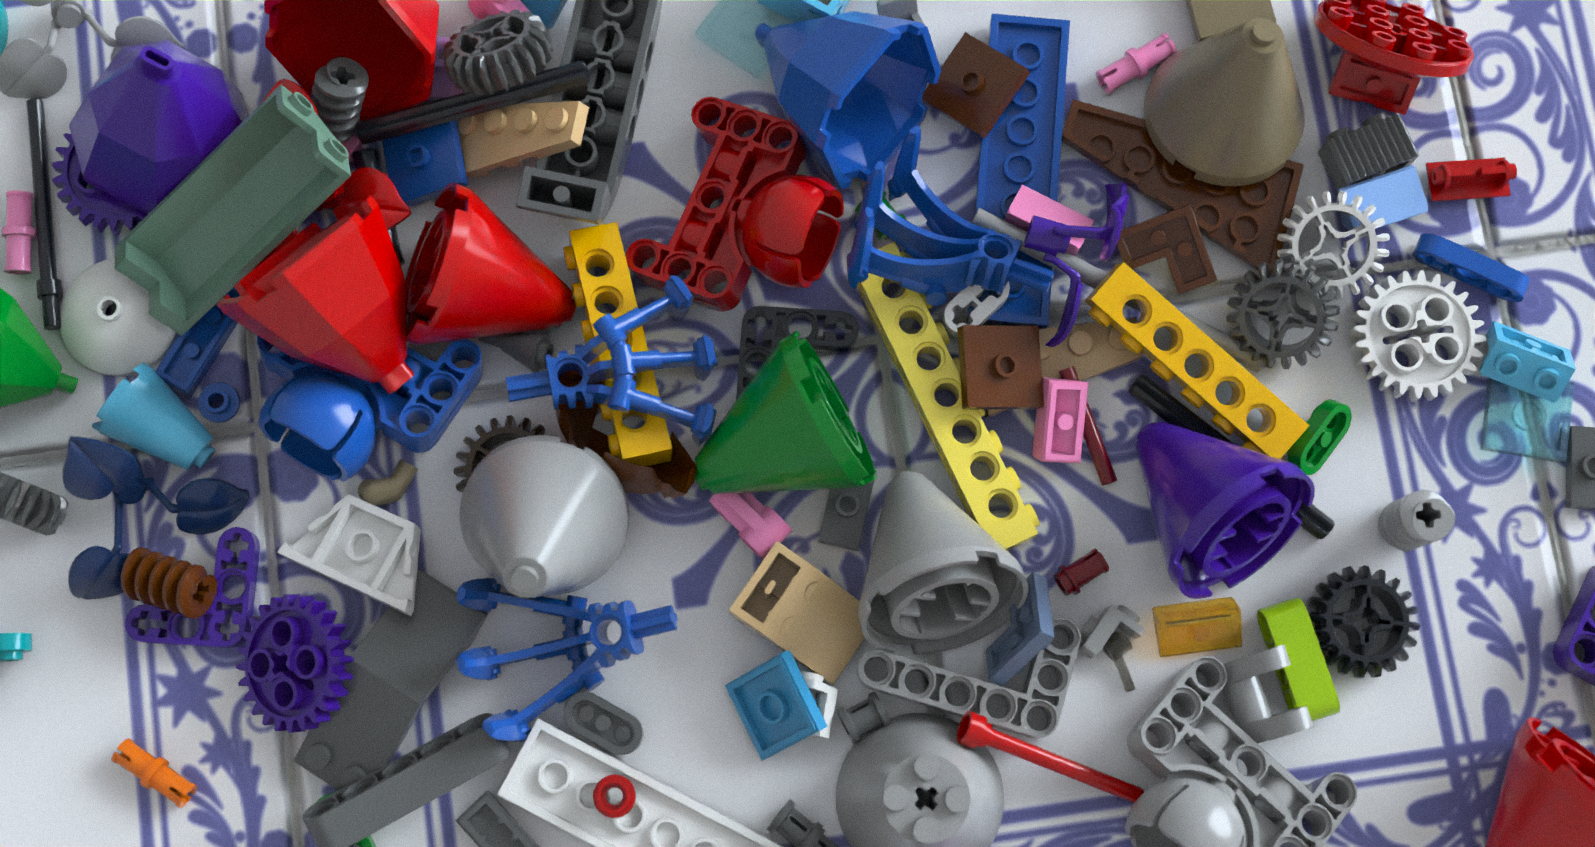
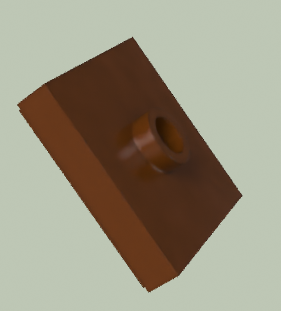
[922,32,1030,139]
[957,325,1044,409]

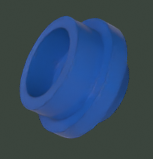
[198,382,240,423]

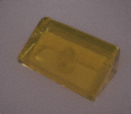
[1152,597,1242,657]

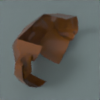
[556,371,697,498]

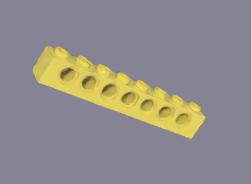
[857,242,1040,551]

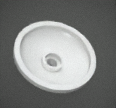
[60,258,178,376]

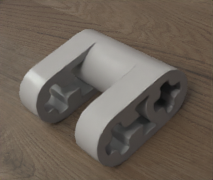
[1223,644,1314,744]

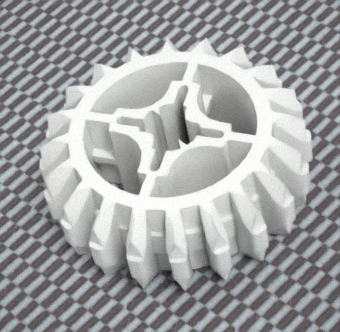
[1277,191,1390,300]

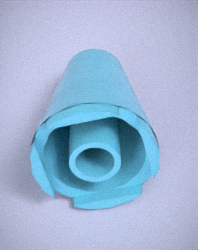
[92,362,216,471]

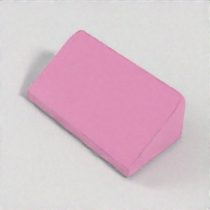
[1004,185,1094,256]
[1032,377,1089,463]

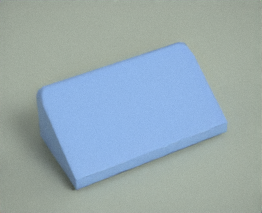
[1338,165,1428,230]

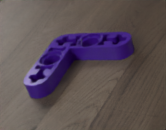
[125,527,260,648]

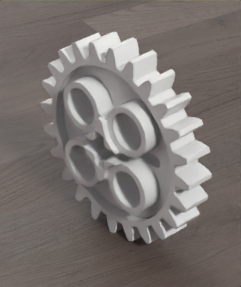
[1349,270,1486,402]

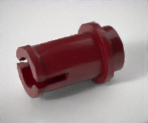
[1054,548,1109,596]

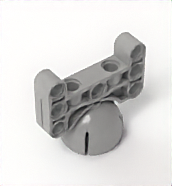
[1125,656,1358,847]

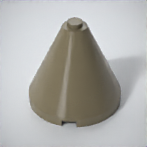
[1144,18,1305,186]

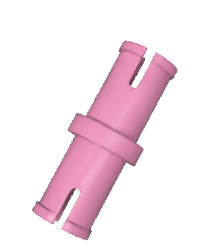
[1096,33,1177,94]
[2,191,36,275]

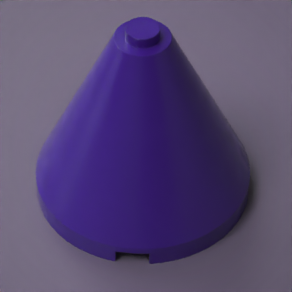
[1136,422,1315,599]

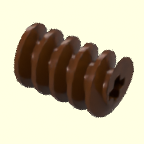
[121,547,218,619]

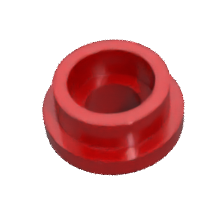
[593,775,636,818]

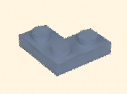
[986,571,1054,687]

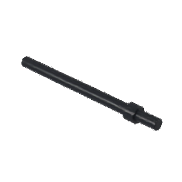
[27,99,63,330]

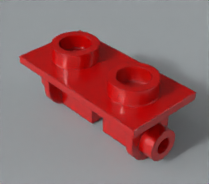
[1426,157,1517,202]

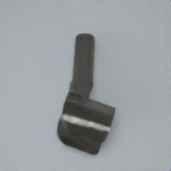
[1103,631,1135,692]

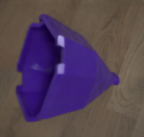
[69,40,249,215]

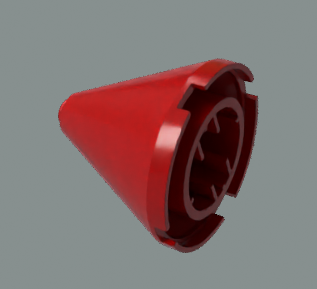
[405,182,576,345]
[1485,717,1595,847]

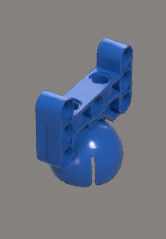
[257,336,483,482]

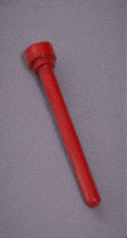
[956,711,1144,803]

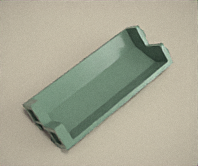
[115,85,351,336]

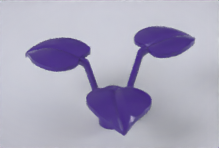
[1024,181,1129,347]

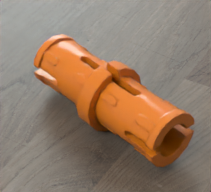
[111,738,197,808]

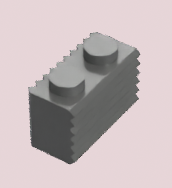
[1318,113,1420,194]

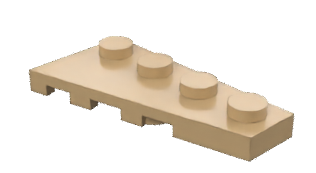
[457,101,589,178]
[985,317,1143,418]

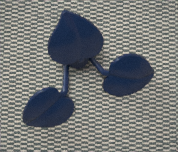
[62,436,249,600]

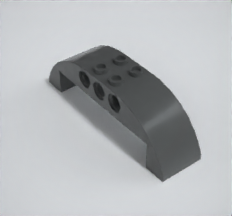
[516,0,663,225]

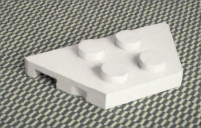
[277,494,421,616]

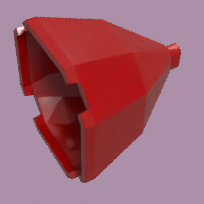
[264,0,439,120]
[216,195,414,394]

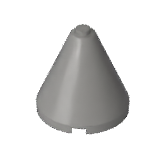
[460,435,629,598]
[858,471,1028,655]

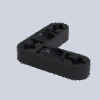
[736,306,859,400]

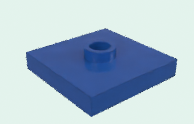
[382,120,468,207]

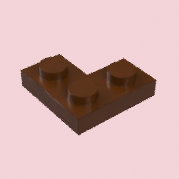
[1117,204,1218,294]

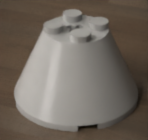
[836,713,1004,847]

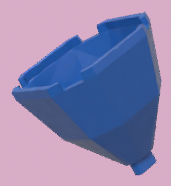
[755,11,941,190]

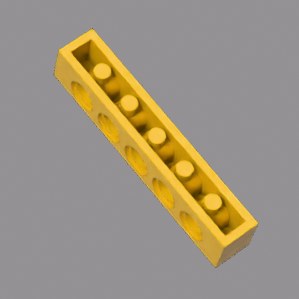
[563,222,672,466]
[1084,262,1310,459]

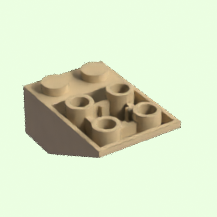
[729,541,865,685]

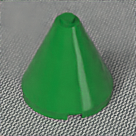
[695,331,877,494]

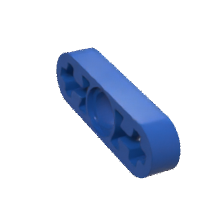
[1412,233,1530,302]

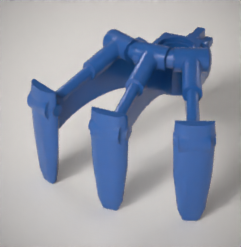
[846,126,1055,306]
[505,275,718,446]
[456,577,678,742]

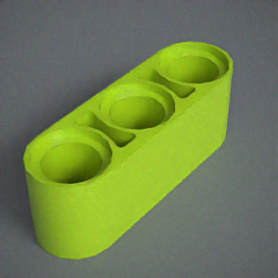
[1257,597,1340,722]

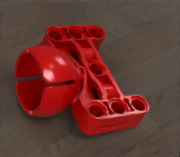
[625,97,844,312]

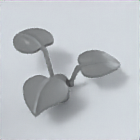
[0,0,185,99]

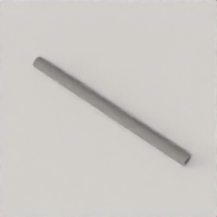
[971,207,1267,372]

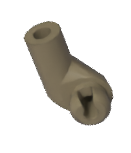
[358,459,418,506]

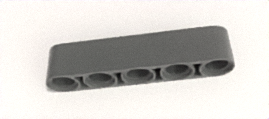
[302,713,511,847]

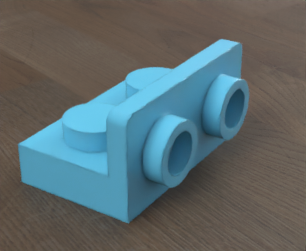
[1479,321,1576,402]

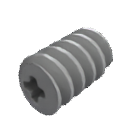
[1379,490,1455,552]

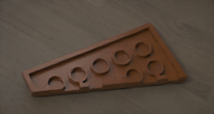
[1062,99,1304,272]

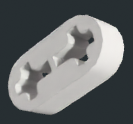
[943,281,1010,337]

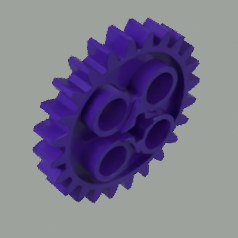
[52,133,147,236]
[236,594,354,733]

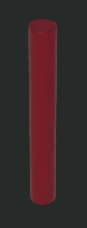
[1058,366,1117,486]

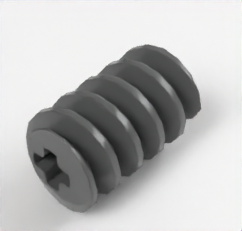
[310,56,369,143]

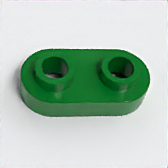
[1287,399,1352,475]

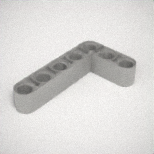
[856,618,1081,738]

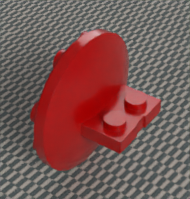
[1314,0,1474,115]

